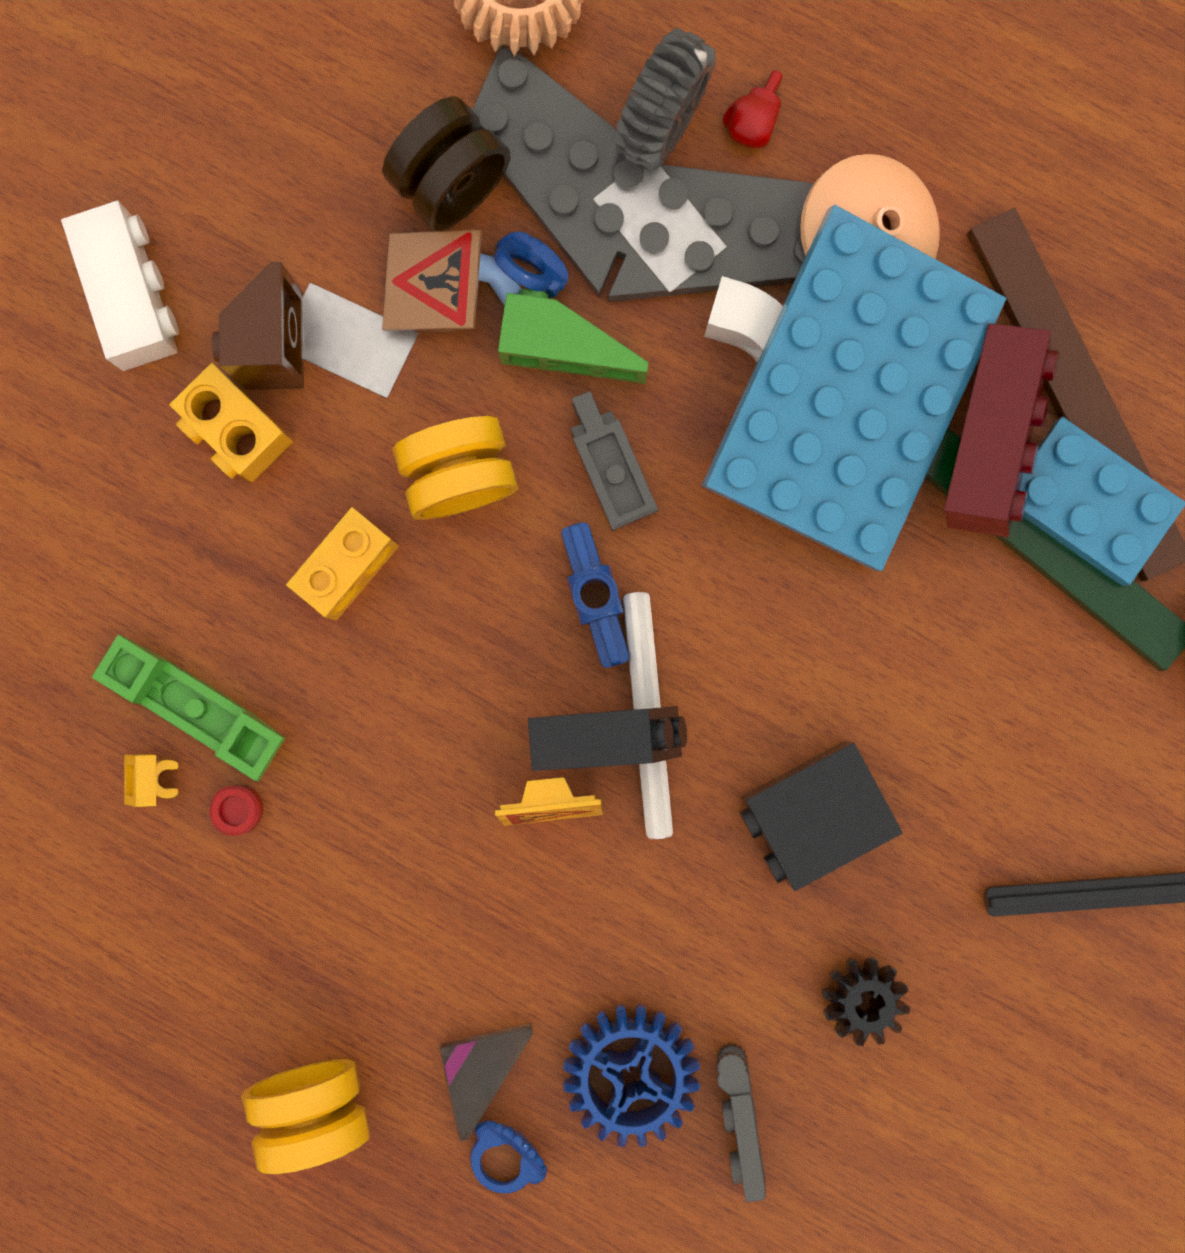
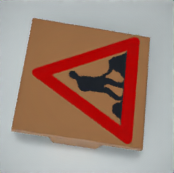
[382,230,482,332]

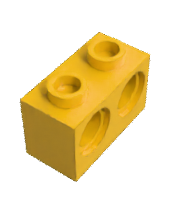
[169,363,293,483]
[286,507,399,621]

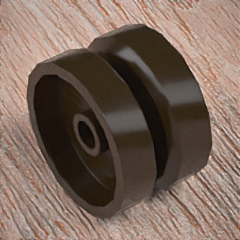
[382,96,511,231]

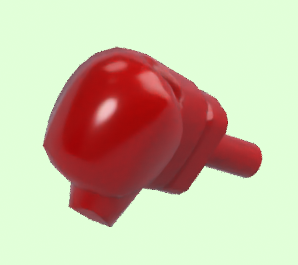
[723,70,783,148]

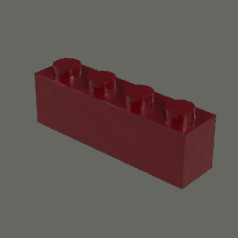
[944,323,1059,538]

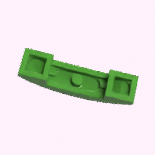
[92,634,286,781]

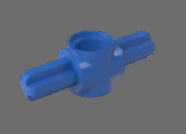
[561,523,630,668]

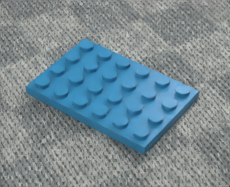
[701,204,1007,571]

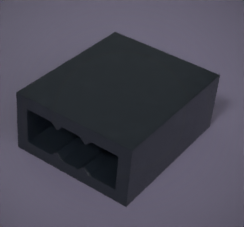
[528,706,687,771]
[739,741,903,891]

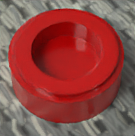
[209,785,263,836]

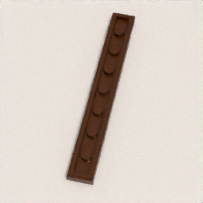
[967,208,1185,581]

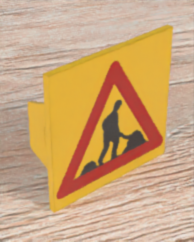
[495,777,603,826]

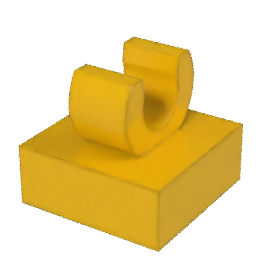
[124,754,178,807]

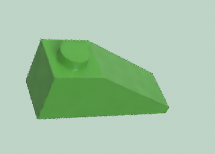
[498,289,649,384]

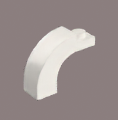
[704,276,783,362]

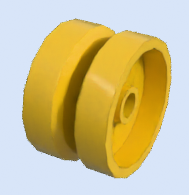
[392,416,519,520]
[241,1059,370,1174]

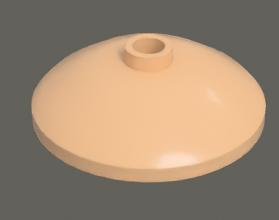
[800,154,940,259]

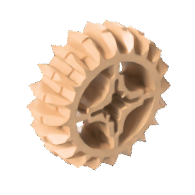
[454,0,584,56]

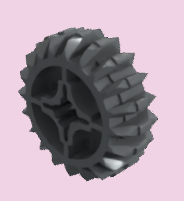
[615,28,716,170]

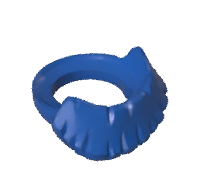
[494,231,569,298]
[470,1121,547,1194]

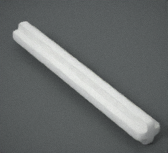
[623,592,673,839]

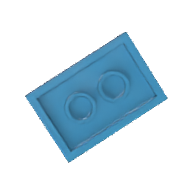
[1020,417,1185,586]

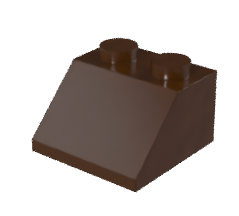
[212,262,304,390]

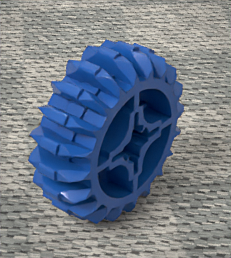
[563,1004,700,1148]

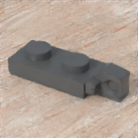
[570,391,658,532]

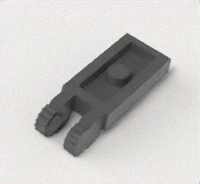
[716,1043,766,1202]

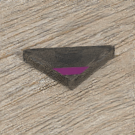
[440,1023,533,1141]

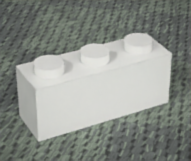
[61,200,179,371]

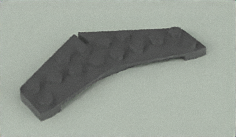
[472,47,814,302]

